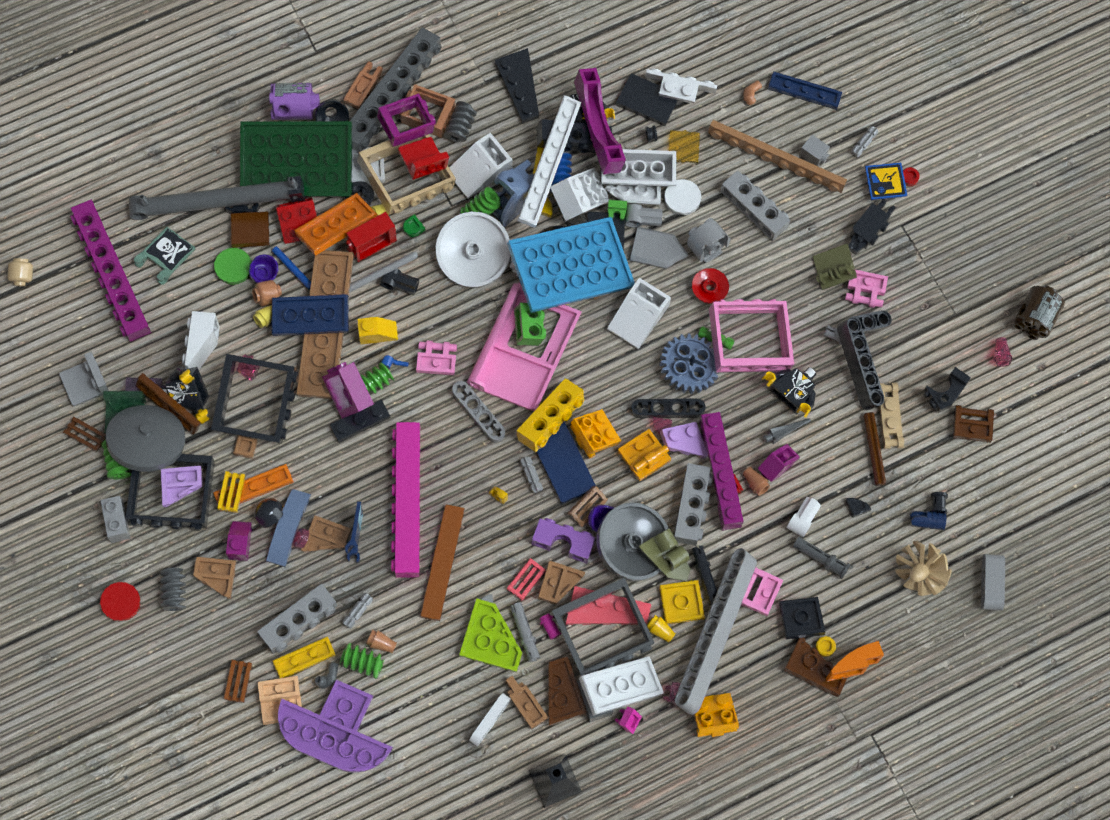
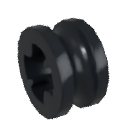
[645,125,658,143]

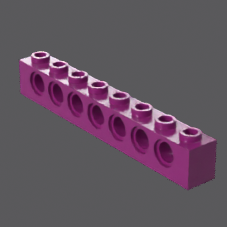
[70,199,151,342]

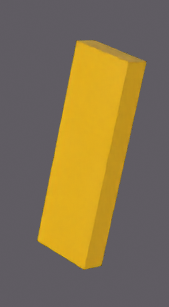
[273,637,336,678]

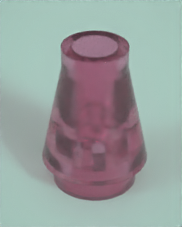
[993,337,1013,367]

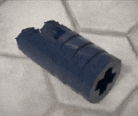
[909,511,947,531]

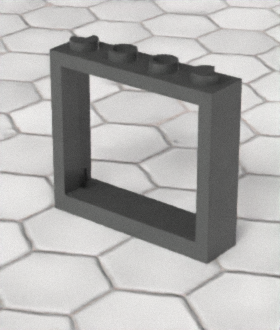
[552,578,654,676]

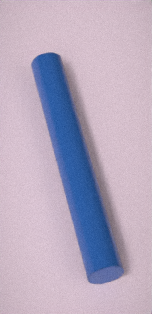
[272,246,311,290]

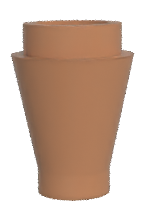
[743,467,770,496]
[366,629,397,653]

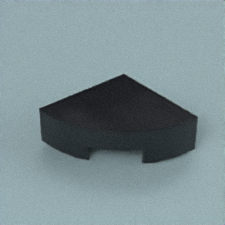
[845,498,871,518]

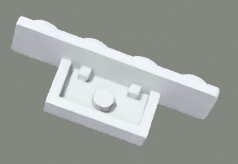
[645,68,717,104]

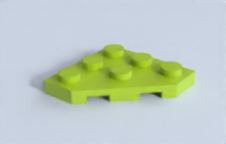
[459,598,522,673]

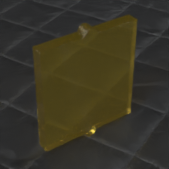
[669,130,700,164]

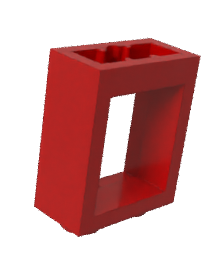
[346,212,397,262]

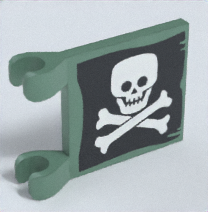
[134,227,196,285]

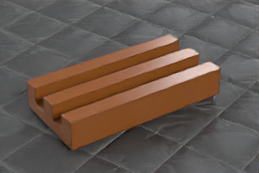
[224,660,252,703]

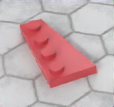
[566,586,651,625]

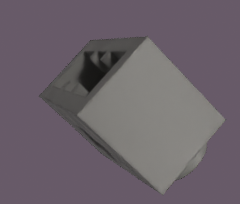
[101,496,131,543]

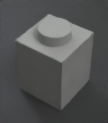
[799,135,830,166]

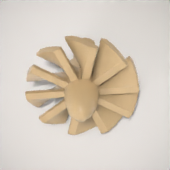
[895,541,952,596]

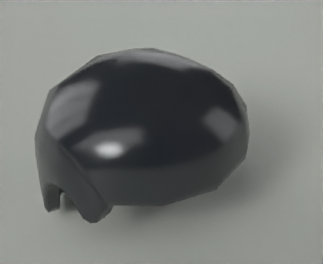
[254,498,283,528]

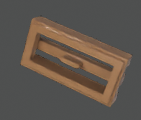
[568,486,608,527]

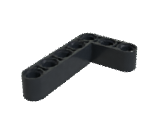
[837,310,892,410]

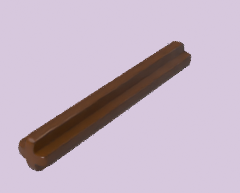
[863,412,886,486]

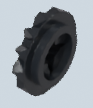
[345,181,374,206]

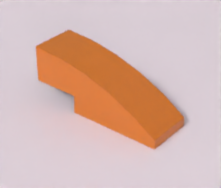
[826,641,884,682]

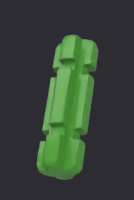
[698,326,735,350]

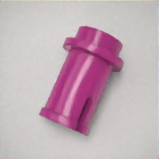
[540,613,561,640]

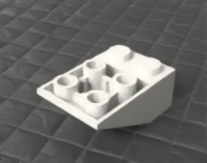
[449,133,513,199]
[550,168,609,221]
[607,278,671,349]
[182,311,220,369]

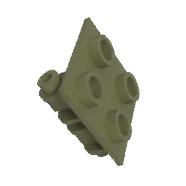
[813,243,857,290]

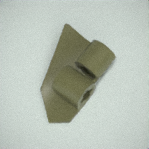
[639,528,691,581]

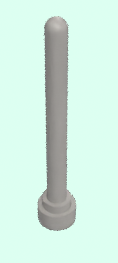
[349,252,418,295]

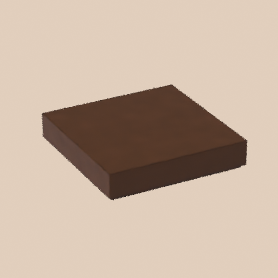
[231,211,270,248]

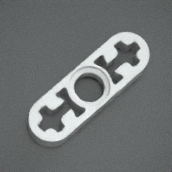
[469,693,511,747]

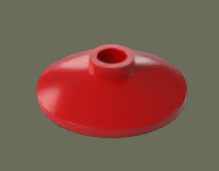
[692,268,729,304]

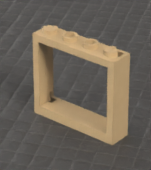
[357,134,456,215]

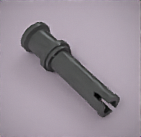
[793,536,851,579]

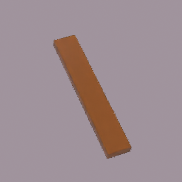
[421,504,465,622]

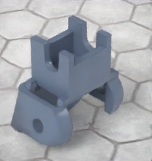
[492,159,535,227]

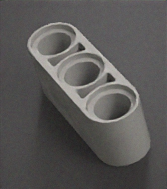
[981,554,1005,611]

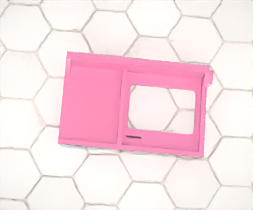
[467,282,582,411]

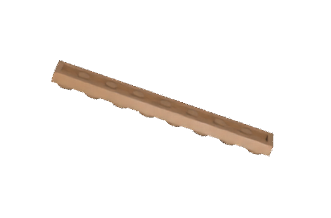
[708,120,847,193]

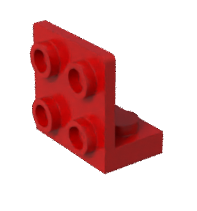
[398,137,450,180]
[276,197,317,244]

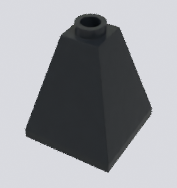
[529,754,582,808]

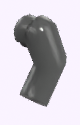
[315,663,339,689]

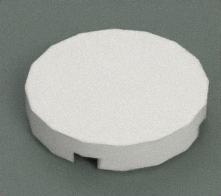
[664,179,701,215]

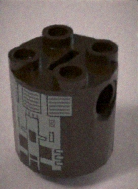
[1013,286,1065,340]

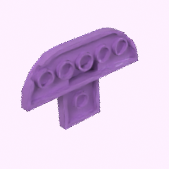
[278,680,393,773]

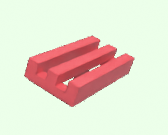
[507,558,546,601]

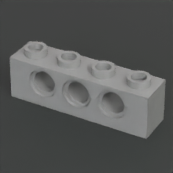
[720,170,790,241]
[674,463,713,546]
[257,584,337,654]

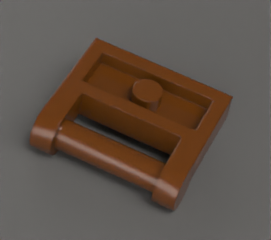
[953,405,994,443]

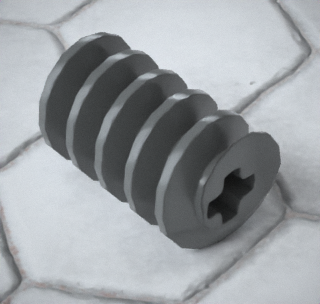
[444,101,477,142]
[160,568,186,611]

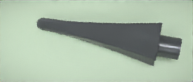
[763,418,811,444]

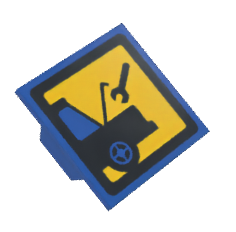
[865,162,908,200]

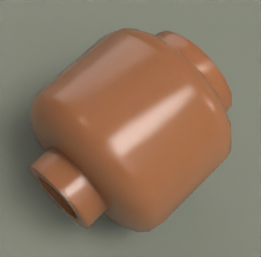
[252,280,282,306]

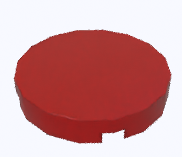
[100,582,141,622]

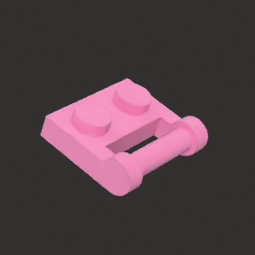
[741,568,783,616]

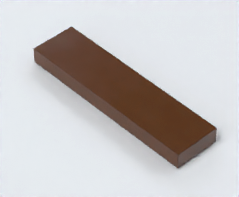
[135,373,201,435]

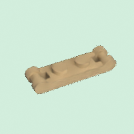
[879,383,904,449]

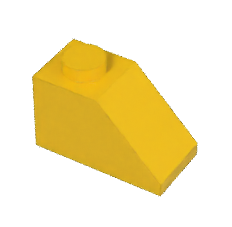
[357,317,398,344]

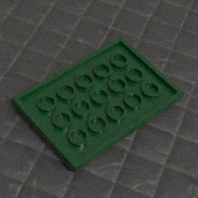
[240,121,352,197]

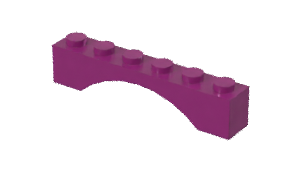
[574,68,626,174]
[699,412,744,531]

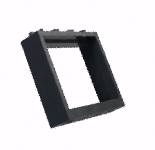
[211,354,299,443]
[126,454,215,531]

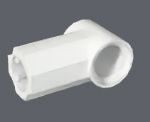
[786,497,821,538]

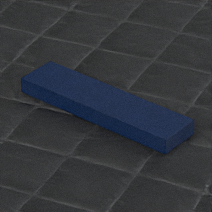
[768,71,842,110]

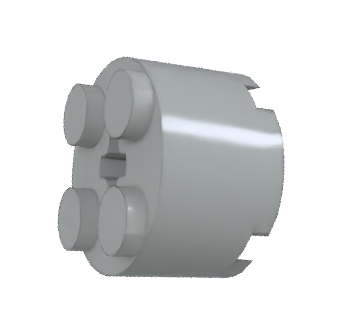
[687,218,730,262]

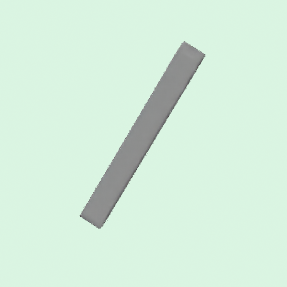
[675,548,757,715]

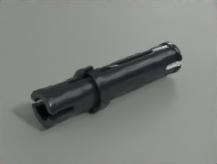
[691,545,717,605]

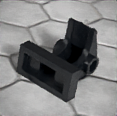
[923,367,971,413]

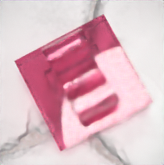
[236,354,260,381]
[663,682,681,707]

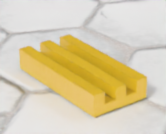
[217,471,245,513]

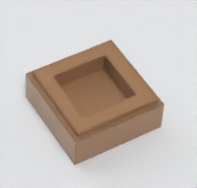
[233,435,258,459]

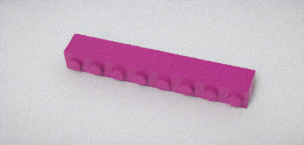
[391,422,420,578]

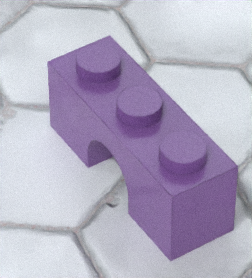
[532,518,595,564]

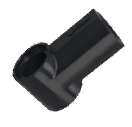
[379,268,420,295]

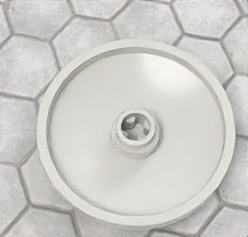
[436,212,511,287]

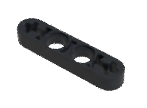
[631,398,706,418]

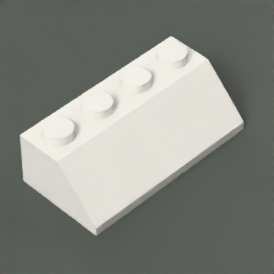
[601,149,676,187]

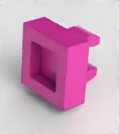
[615,706,642,734]

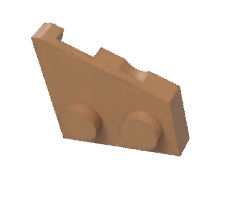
[301,515,352,552]

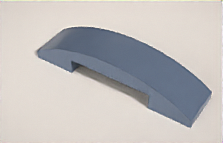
[266,489,311,567]

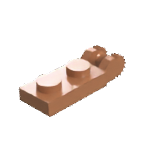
[344,61,383,110]

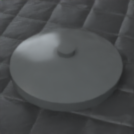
[106,405,185,472]
[596,503,668,581]

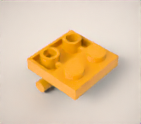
[570,409,621,459]
[617,429,671,482]
[694,693,739,737]

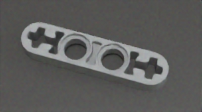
[452,381,505,443]

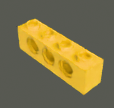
[517,378,584,452]

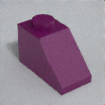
[758,444,800,482]
[226,521,252,561]

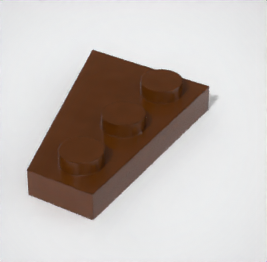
[784,638,847,697]
[549,656,587,726]

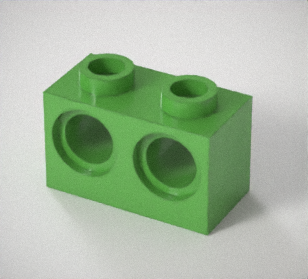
[514,303,546,346]

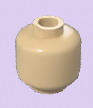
[8,258,33,286]

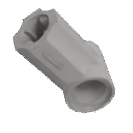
[625,204,663,228]

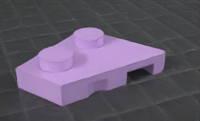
[660,422,708,459]
[161,466,202,507]

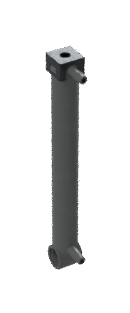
[129,176,305,220]

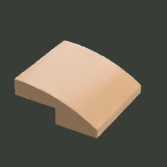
[258,676,302,725]

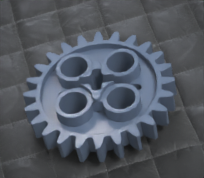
[659,333,719,394]

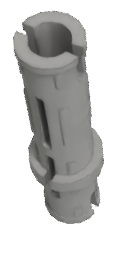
[510,602,541,662]

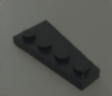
[495,48,539,124]

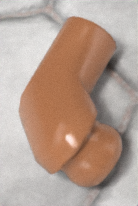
[743,80,762,105]

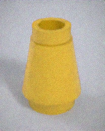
[647,615,676,643]

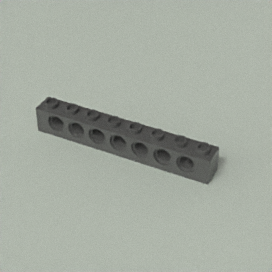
[350,27,442,153]

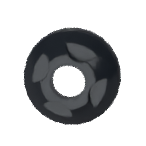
[315,99,349,121]

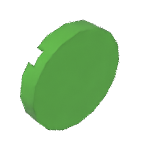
[214,248,252,285]

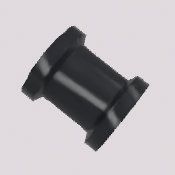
[930,492,948,514]

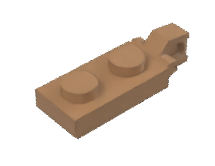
[505,676,548,730]

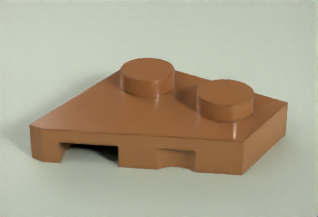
[193,557,236,599]
[537,561,585,605]

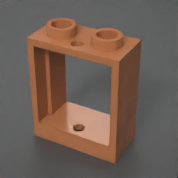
[399,84,456,138]

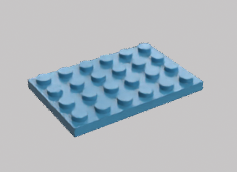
[507,217,635,313]

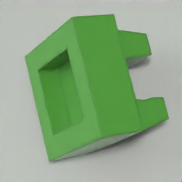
[607,200,627,221]

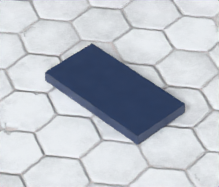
[272,294,349,336]
[536,422,596,504]

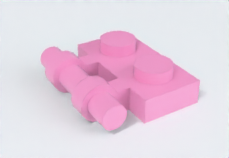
[845,270,888,308]
[416,340,457,375]

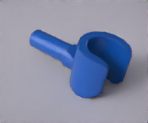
[381,355,409,369]

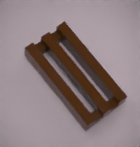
[63,416,106,452]

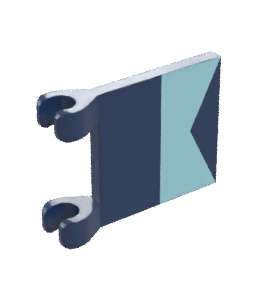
[345,501,363,563]

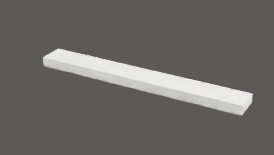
[518,95,581,228]

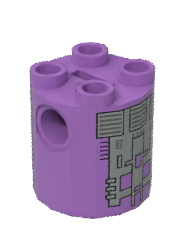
[269,83,320,120]

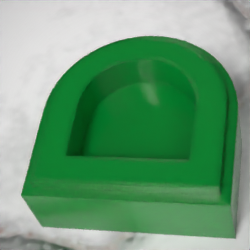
[403,214,425,237]

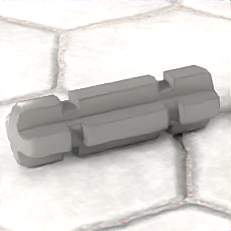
[851,126,878,157]
[520,456,543,493]
[343,593,373,629]

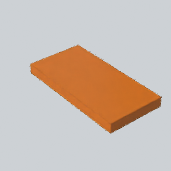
[294,193,377,256]

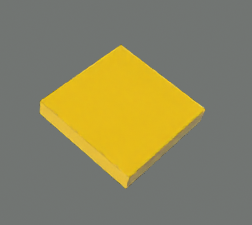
[659,580,705,624]

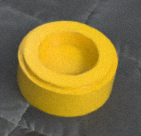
[815,636,836,657]

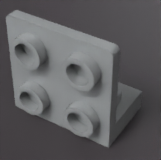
[59,351,109,407]

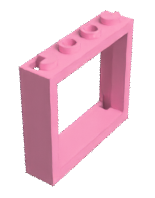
[709,299,794,372]

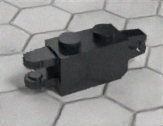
[848,199,896,255]

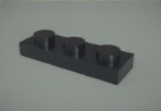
[330,399,391,443]

